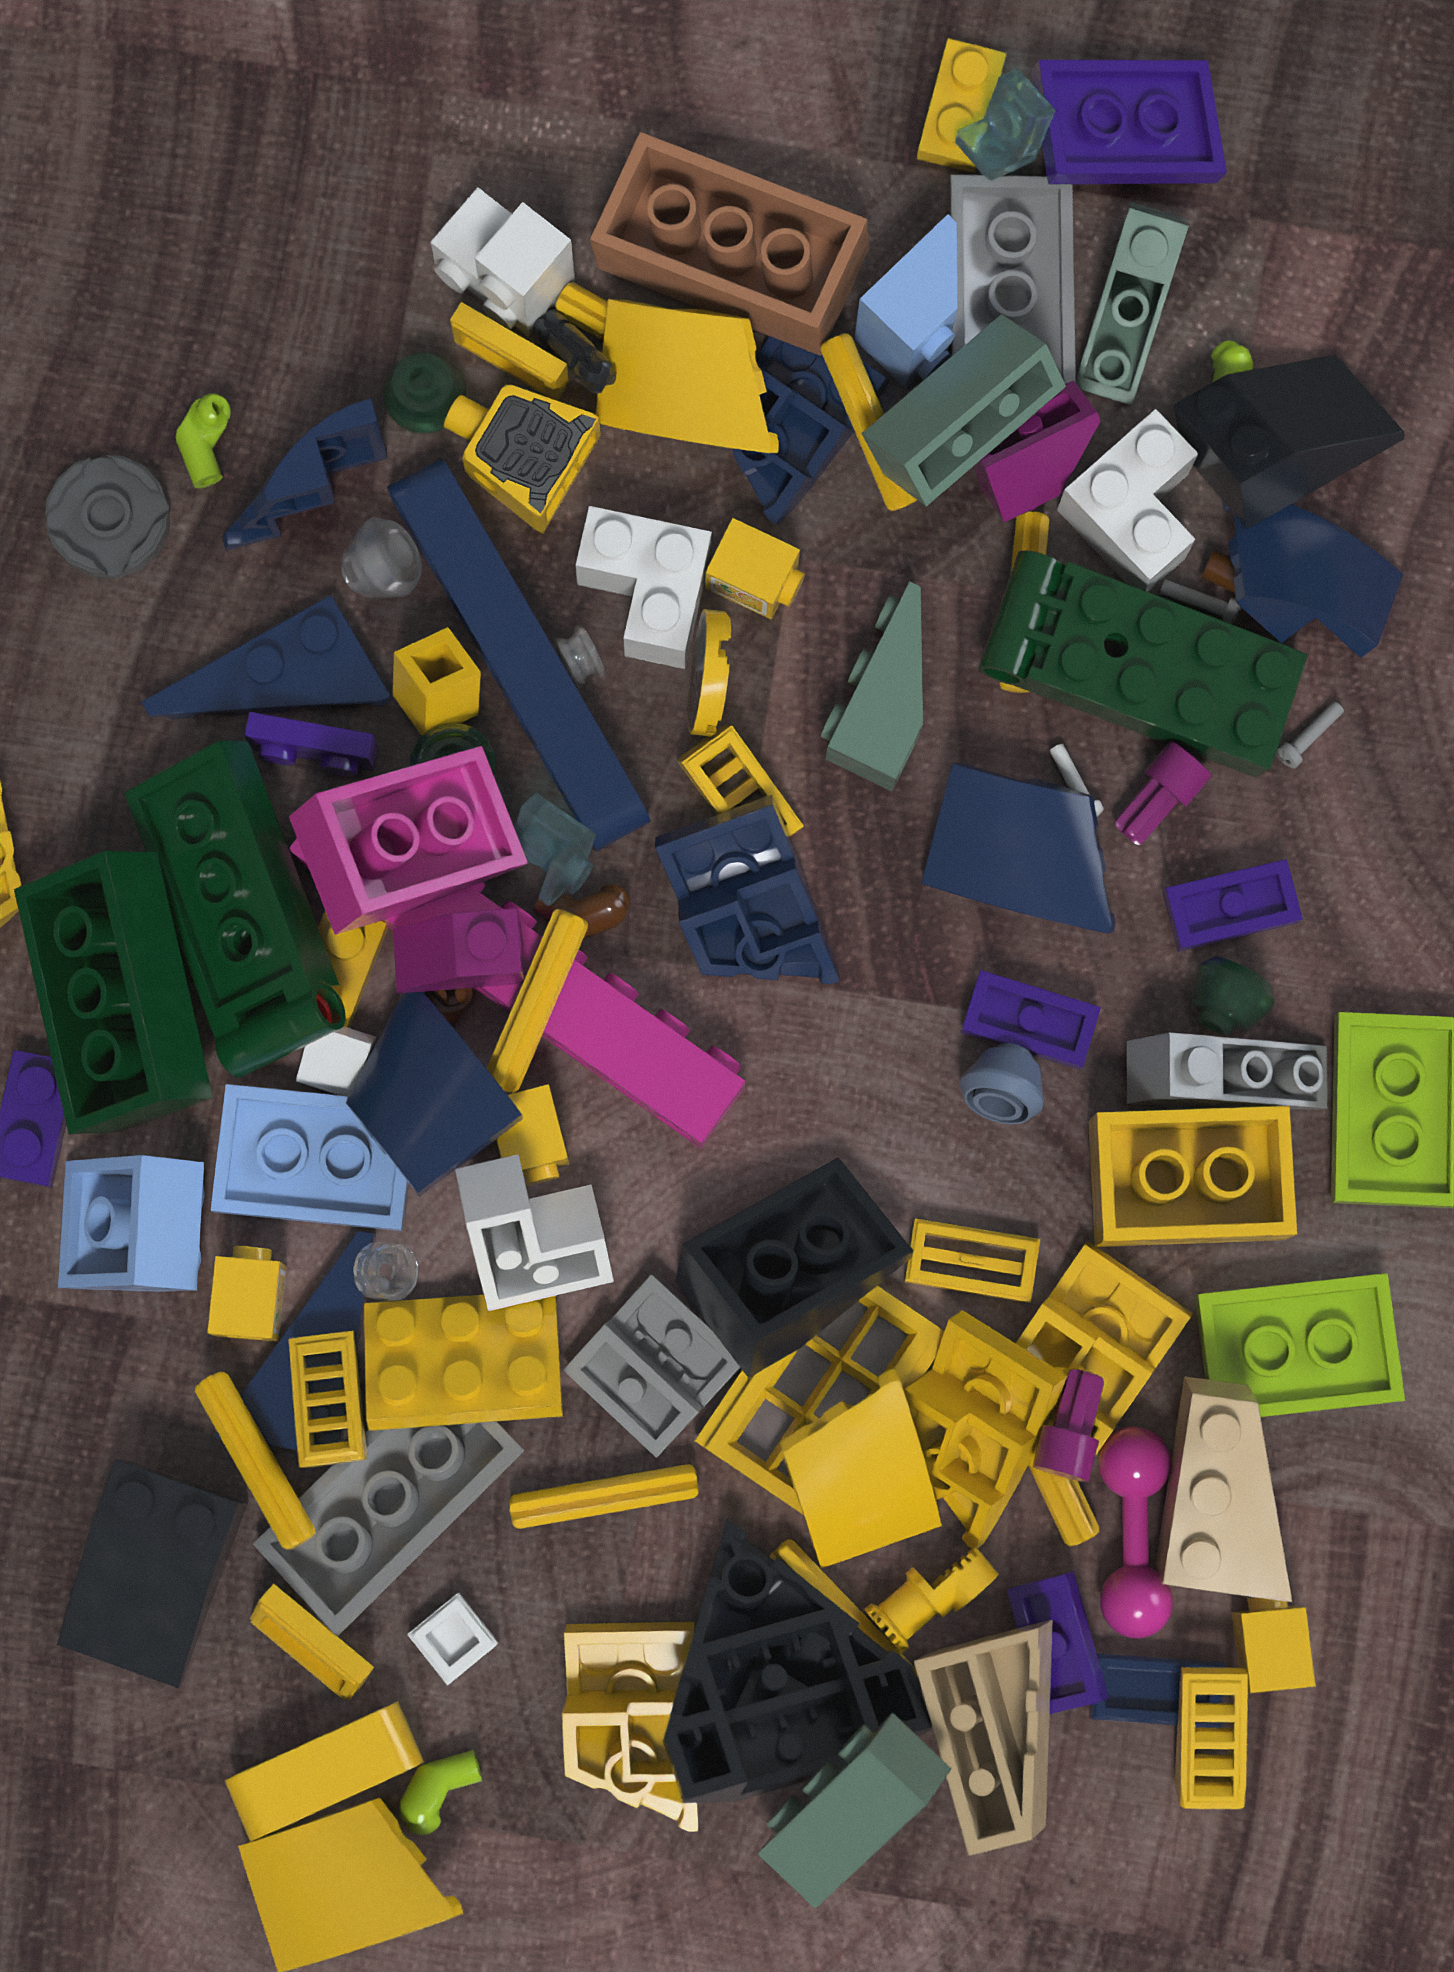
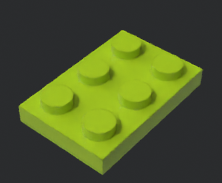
[1331,1012,1454,1209]
[1195,1273,1405,1417]

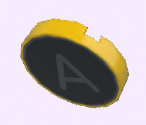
[688,609,731,737]

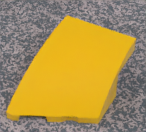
[596,299,779,453]
[1016,1241,1193,1455]
[904,1310,1067,1548]
[780,1368,942,1569]
[562,1622,699,1831]
[238,1798,463,1972]

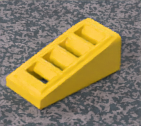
[676,724,804,837]
[289,1331,368,1468]
[1174,1667,1248,1809]

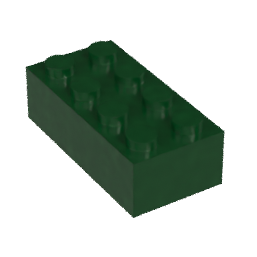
[14,851,213,1135]

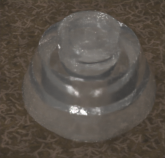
[341,517,422,599]

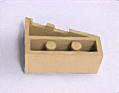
[1155,1376,1292,1602]
[914,1619,1053,1856]

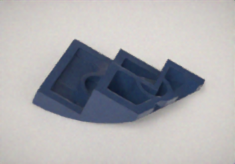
[732,336,890,526]
[222,398,388,551]
[1222,501,1403,658]
[921,762,1116,934]
[655,795,840,984]
[346,992,523,1197]

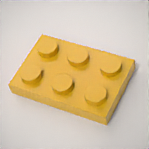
[364,1295,563,1431]

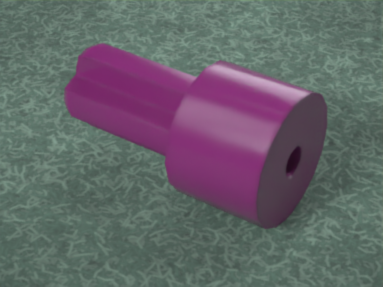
[1114,740,1212,845]
[1032,1369,1104,1482]

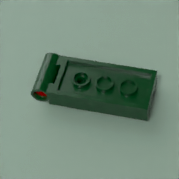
[978,550,1308,778]
[124,741,346,1077]

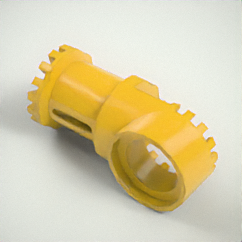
[864,1546,999,1654]

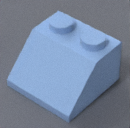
[854,214,958,390]
[58,1155,205,1292]

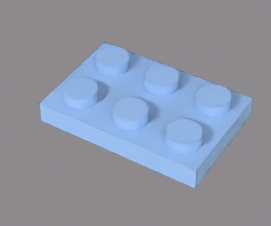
[210,1084,409,1232]

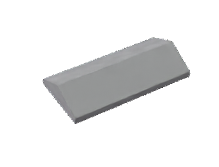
[949,175,1076,384]
[253,1421,525,1636]

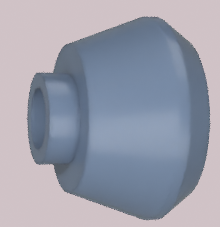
[959,1043,1044,1124]

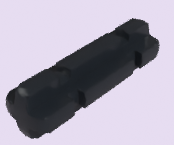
[534,310,616,393]

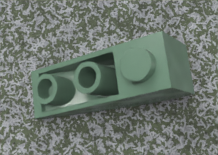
[1076,202,1189,405]
[821,581,923,791]

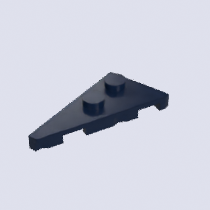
[141,595,392,719]
[215,1231,376,1450]

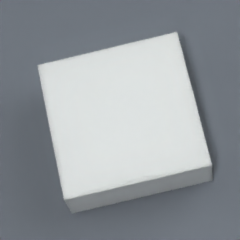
[296,1026,376,1096]
[407,1593,499,1685]

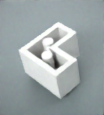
[431,187,575,337]
[1057,409,1198,592]
[576,506,712,669]
[455,1155,614,1311]

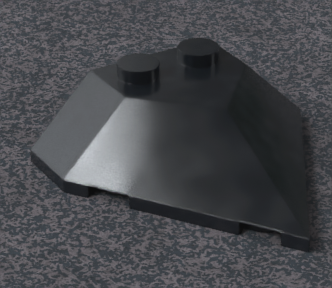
[663,1518,933,1804]

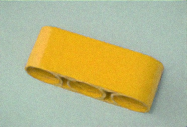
[224,1701,424,1841]

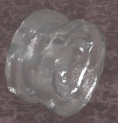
[553,624,606,688]
[353,1242,418,1301]

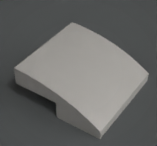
[563,1271,740,1458]

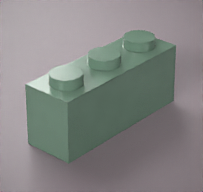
[862,314,1066,506]
[758,1713,952,1909]

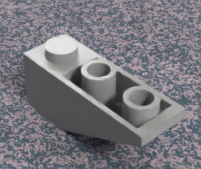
[1127,1032,1327,1110]

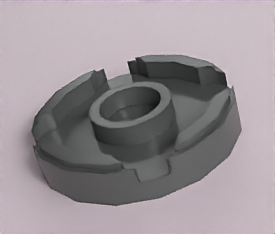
[45,455,171,579]

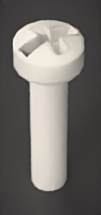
[1050,744,1104,817]

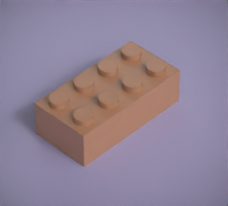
[590,132,870,356]

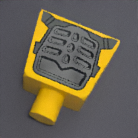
[444,385,601,534]

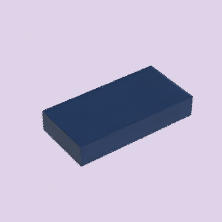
[1089,1653,1224,1728]

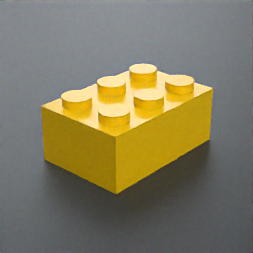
[1088,1106,1297,1247]

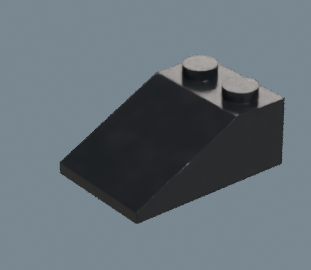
[1174,354,1405,529]
[675,1157,914,1378]
[57,1459,248,1688]

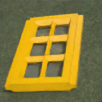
[695,1286,944,1516]

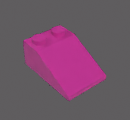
[289,746,528,935]

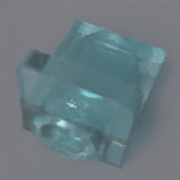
[955,68,1056,180]
[515,793,596,906]

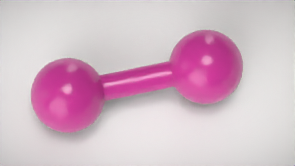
[1098,1426,1173,1638]

